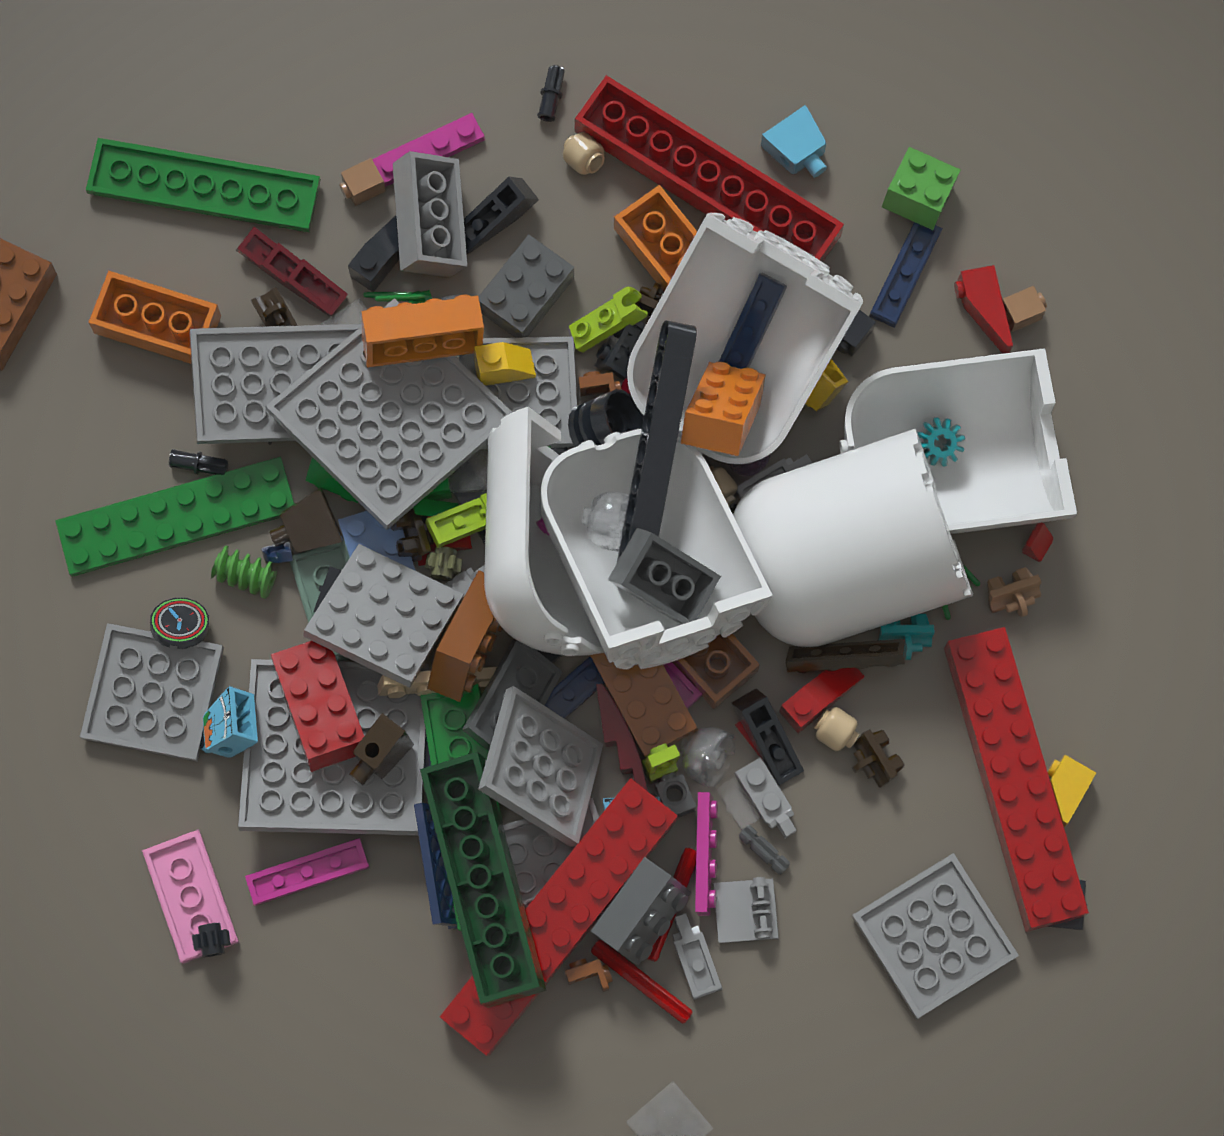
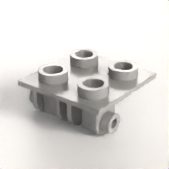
[713,877,779,943]

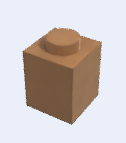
[339,158,386,206]
[1002,285,1047,333]

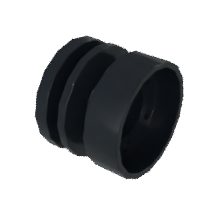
[568,389,644,447]

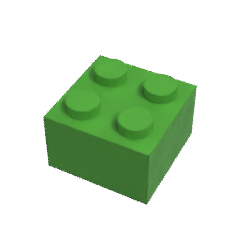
[882,147,961,230]

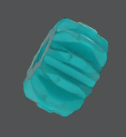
[917,417,965,467]

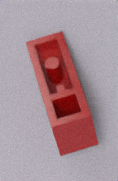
[954,265,1013,354]
[779,668,865,734]

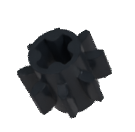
[192,923,231,957]

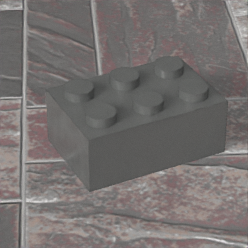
[479,234,574,338]
[608,528,721,624]
[591,857,691,965]

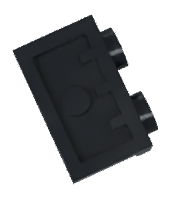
[594,321,646,380]

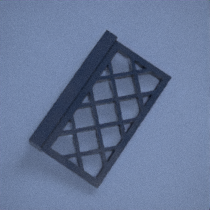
[414,803,458,930]

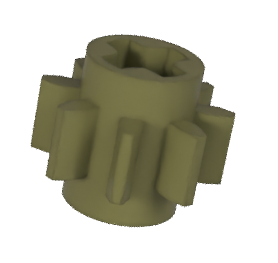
[425,547,463,581]

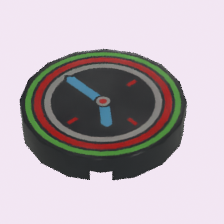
[150,598,209,649]

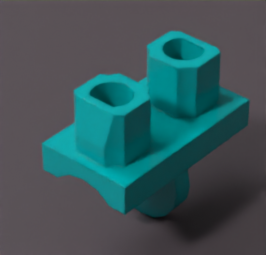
[878,614,935,660]

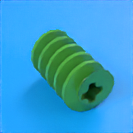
[211,545,277,599]

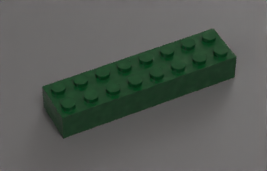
[420,752,547,1008]

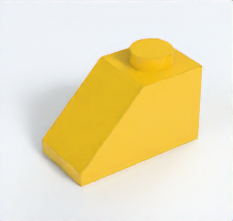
[474,342,536,386]
[1047,755,1096,827]

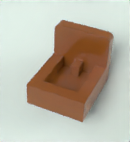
[579,371,621,397]
[565,958,613,992]

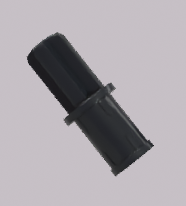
[537,65,565,122]
[169,449,228,475]

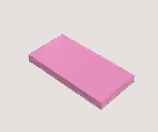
[142,829,239,964]

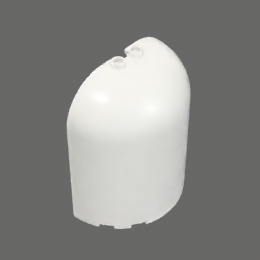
[627,213,863,464]
[840,348,1077,534]
[484,407,604,656]
[540,429,773,669]
[733,429,973,647]

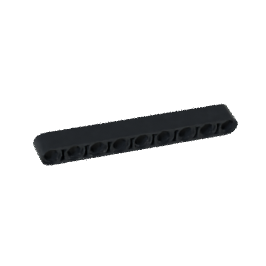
[616,320,697,564]

